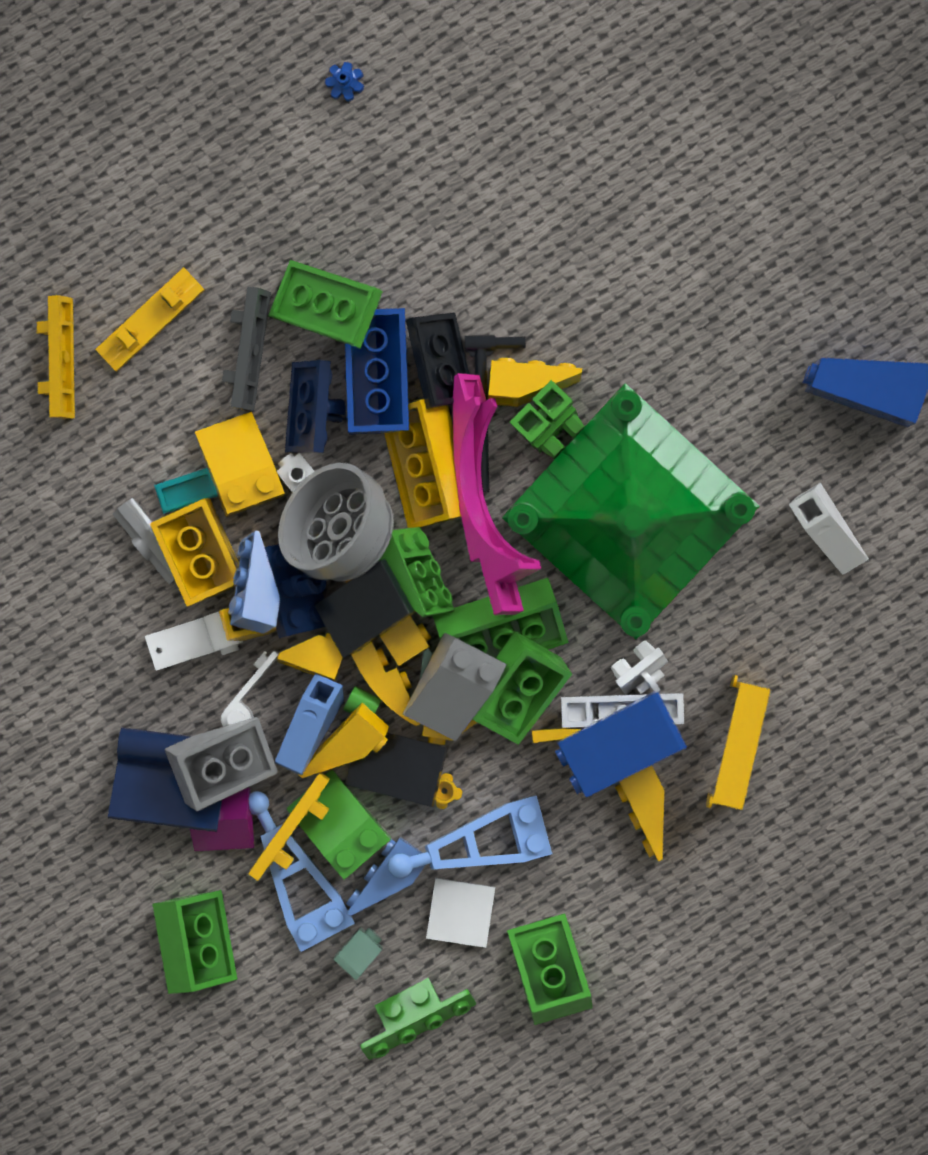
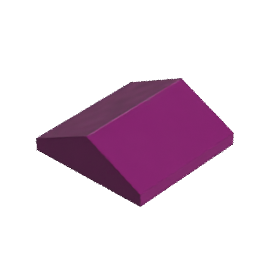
[190,787,254,851]

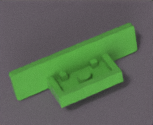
[360,978,476,1060]

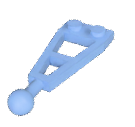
[249,791,355,952]
[388,795,552,878]

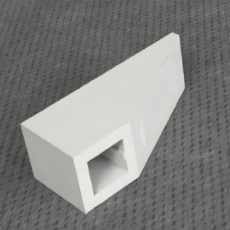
[789,483,869,575]

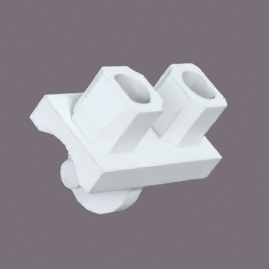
[611,640,668,695]

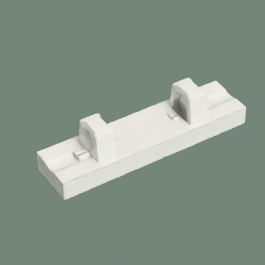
[561,693,684,728]

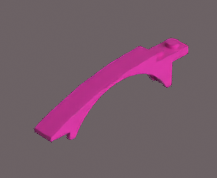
[453,373,541,615]

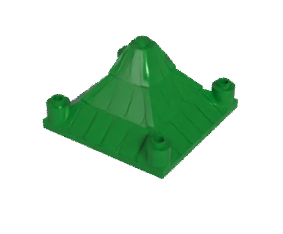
[502,383,760,640]

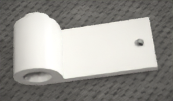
[144,611,243,671]
[221,651,279,727]

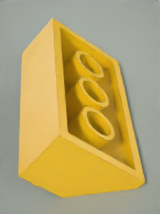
[384,399,461,528]

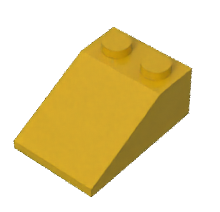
[195,411,285,517]

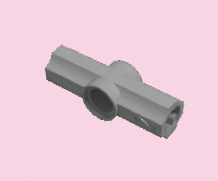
[112,498,175,585]

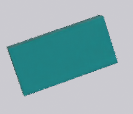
[154,468,218,514]

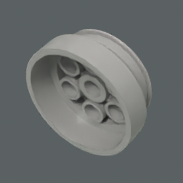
[278,463,394,581]

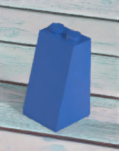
[802,358,928,428]
[555,691,687,798]

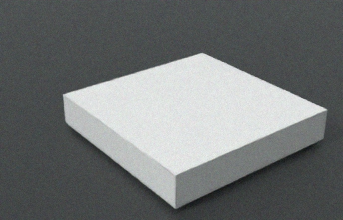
[426,878,495,948]

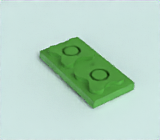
[268,260,383,348]

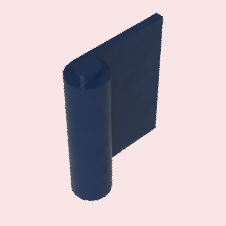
[108,727,222,832]

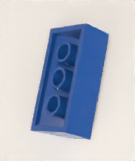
[345,308,409,435]

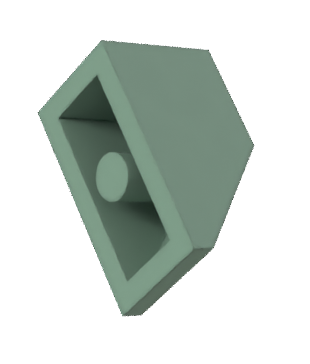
[333,927,383,980]

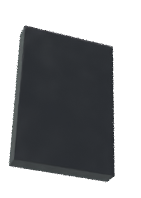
[405,312,469,409]
[314,559,415,658]
[345,732,448,807]

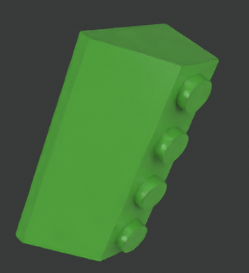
[433,578,569,658]

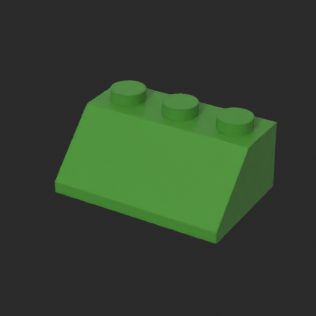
[152,890,238,994]

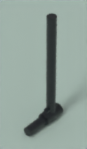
[465,335,526,492]

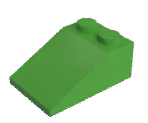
[472,631,572,745]
[286,769,391,880]
[507,913,593,1025]

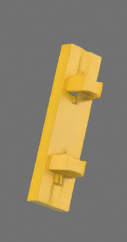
[95,267,205,372]
[37,295,75,419]
[248,772,330,881]

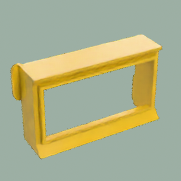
[706,675,771,810]

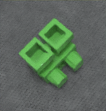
[510,380,585,459]

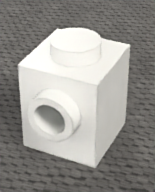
[277,453,315,492]

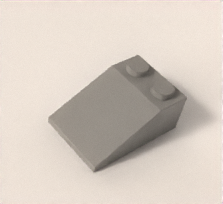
[403,632,507,741]
[165,717,278,811]

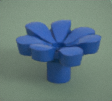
[325,62,364,101]

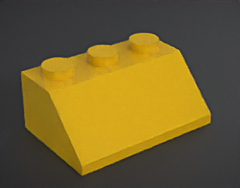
[149,498,239,607]

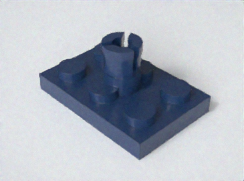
[285,360,346,454]
[264,544,327,638]

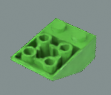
[377,527,455,617]

